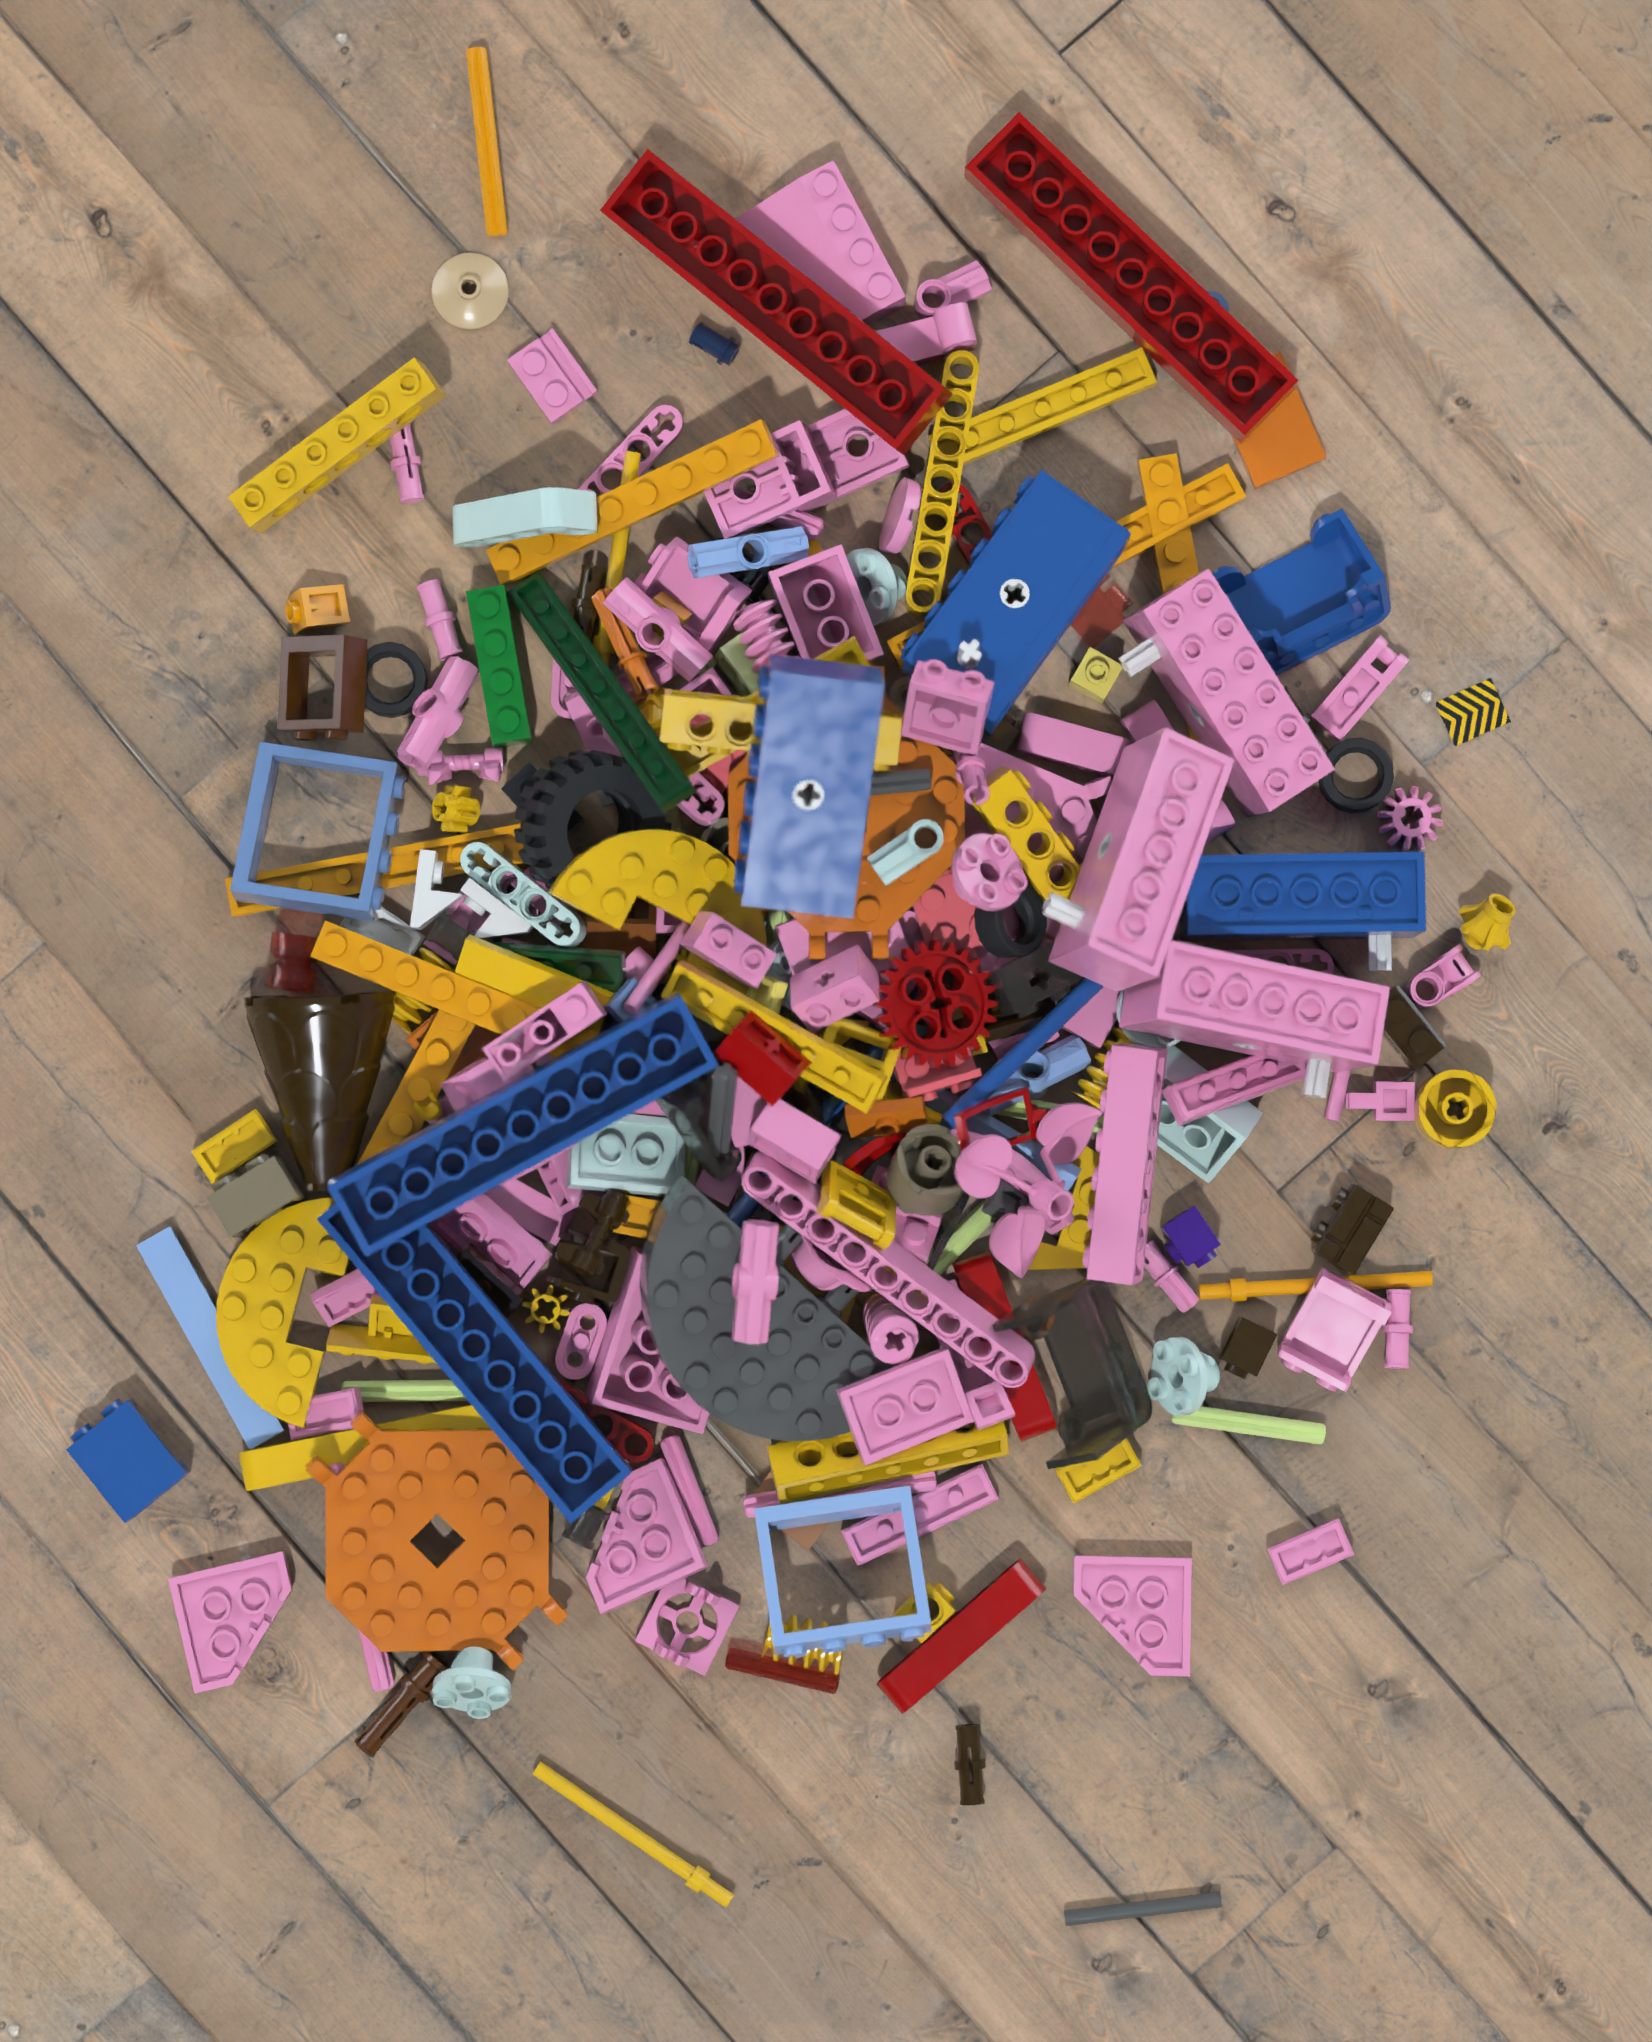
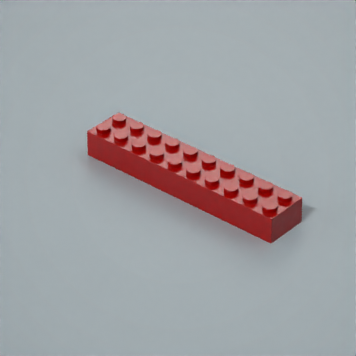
[964,112,1299,444]
[599,149,953,455]

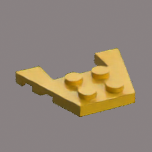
[1007,1146,1100,1270]

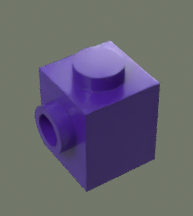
[1160,1205,1221,1268]

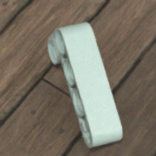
[452,487,598,547]

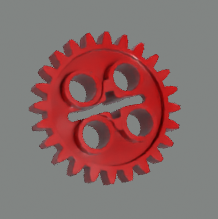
[871,940,998,1068]

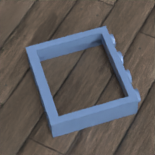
[230,742,406,922]

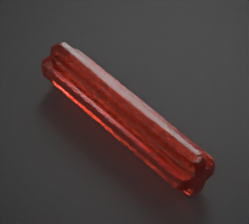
[725,1648,840,1694]

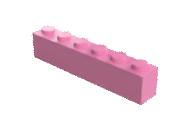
[1083,1043,1168,1285]

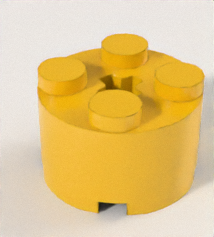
[1414,1069,1496,1148]

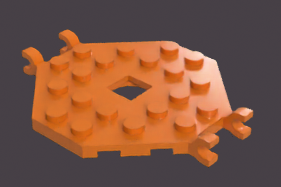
[728,666,965,960]
[306,1409,569,1671]

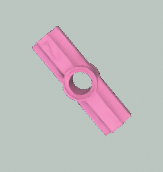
[603,577,713,683]
[397,656,478,771]
[732,1220,779,1344]

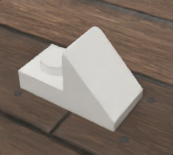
[410,849,464,930]
[460,878,534,940]

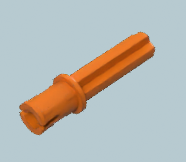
[592,588,659,699]

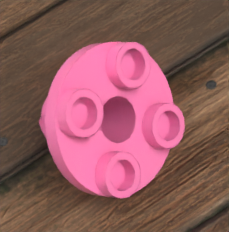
[952,834,1027,911]

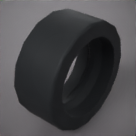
[365,642,428,718]
[1319,737,1394,813]
[974,884,1047,958]

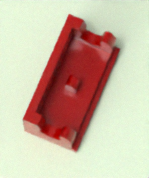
[713,1010,811,1107]

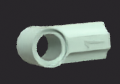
[867,820,943,886]

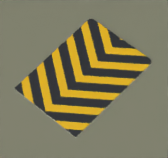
[1436,678,1511,746]

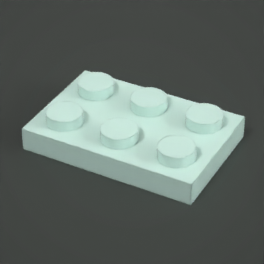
[566,1114,686,1198]

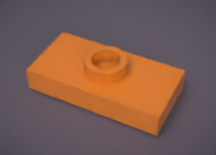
[845,1097,929,1138]

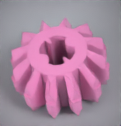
[1376,786,1443,852]

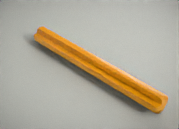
[466,46,508,237]

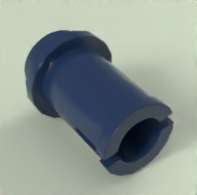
[689,322,741,366]

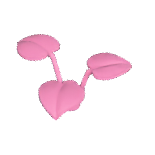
[955,1102,1103,1278]

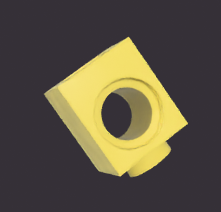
[1068,647,1122,705]

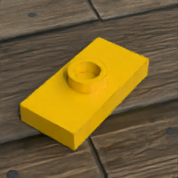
[191,1109,278,1184]
[1054,1431,1142,1504]

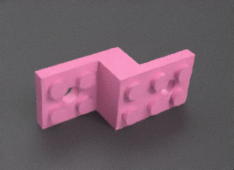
[704,409,910,539]

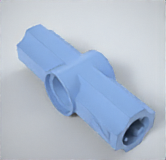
[687,526,809,579]
[983,1034,1091,1117]

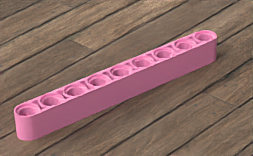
[742,1151,1035,1388]

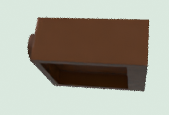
[277,635,368,741]

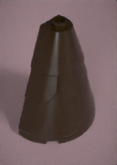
[244,991,395,1191]

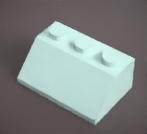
[1157,1045,1263,1184]

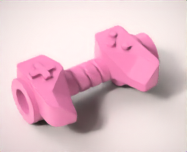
[417,747,504,785]

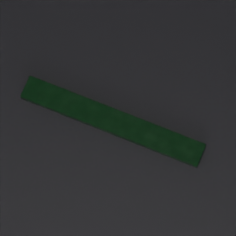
[507,570,697,814]

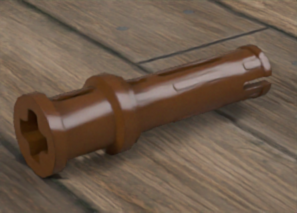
[354,1651,451,1758]

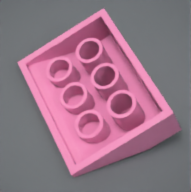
[736,160,906,325]
[585,1246,710,1434]

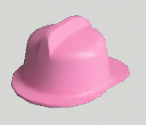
[791,1234,873,1292]

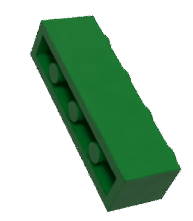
[466,585,533,748]

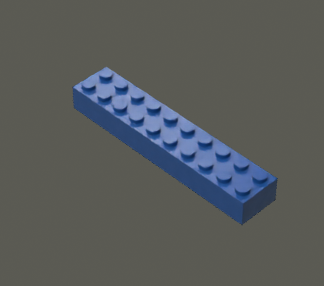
[327,992,718,1256]
[317,1203,633,1524]

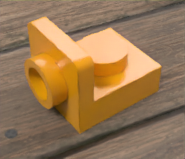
[285,584,350,634]

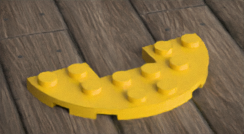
[548,829,767,996]
[216,1197,350,1429]

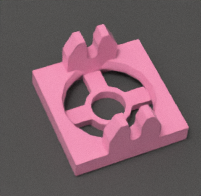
[635,1578,740,1676]

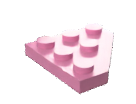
[586,1458,709,1614]
[168,1551,293,1694]
[1073,1555,1192,1677]

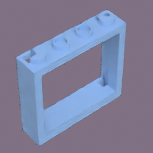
[754,1486,932,1658]

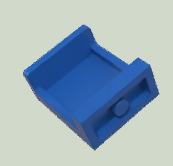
[66,1399,191,1523]

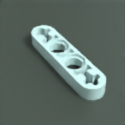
[460,842,587,947]

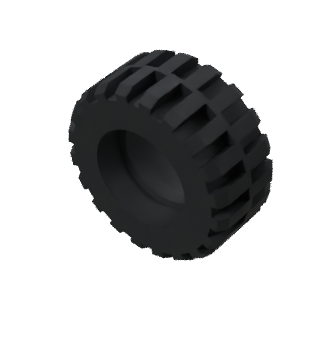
[514,750,672,889]

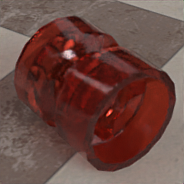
[265,932,319,993]

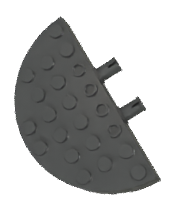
[640,1175,893,1441]

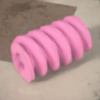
[733,599,800,683]
[862,1292,919,1364]

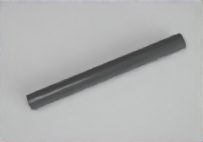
[1064,1892,1222,1926]

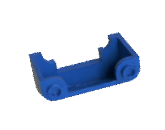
[1212,509,1391,676]

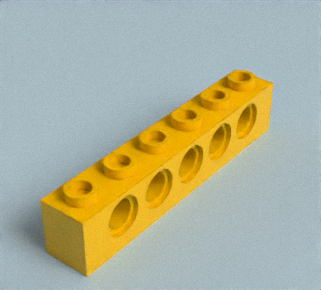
[228,357,447,534]
[660,689,902,771]
[972,766,1083,928]
[767,1421,1009,1505]

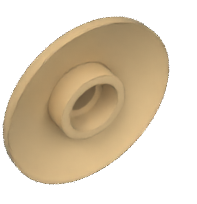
[432,253,509,330]

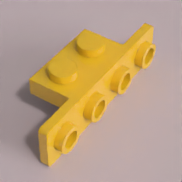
[326,1295,436,1364]

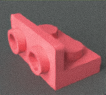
[893,1047,983,1103]

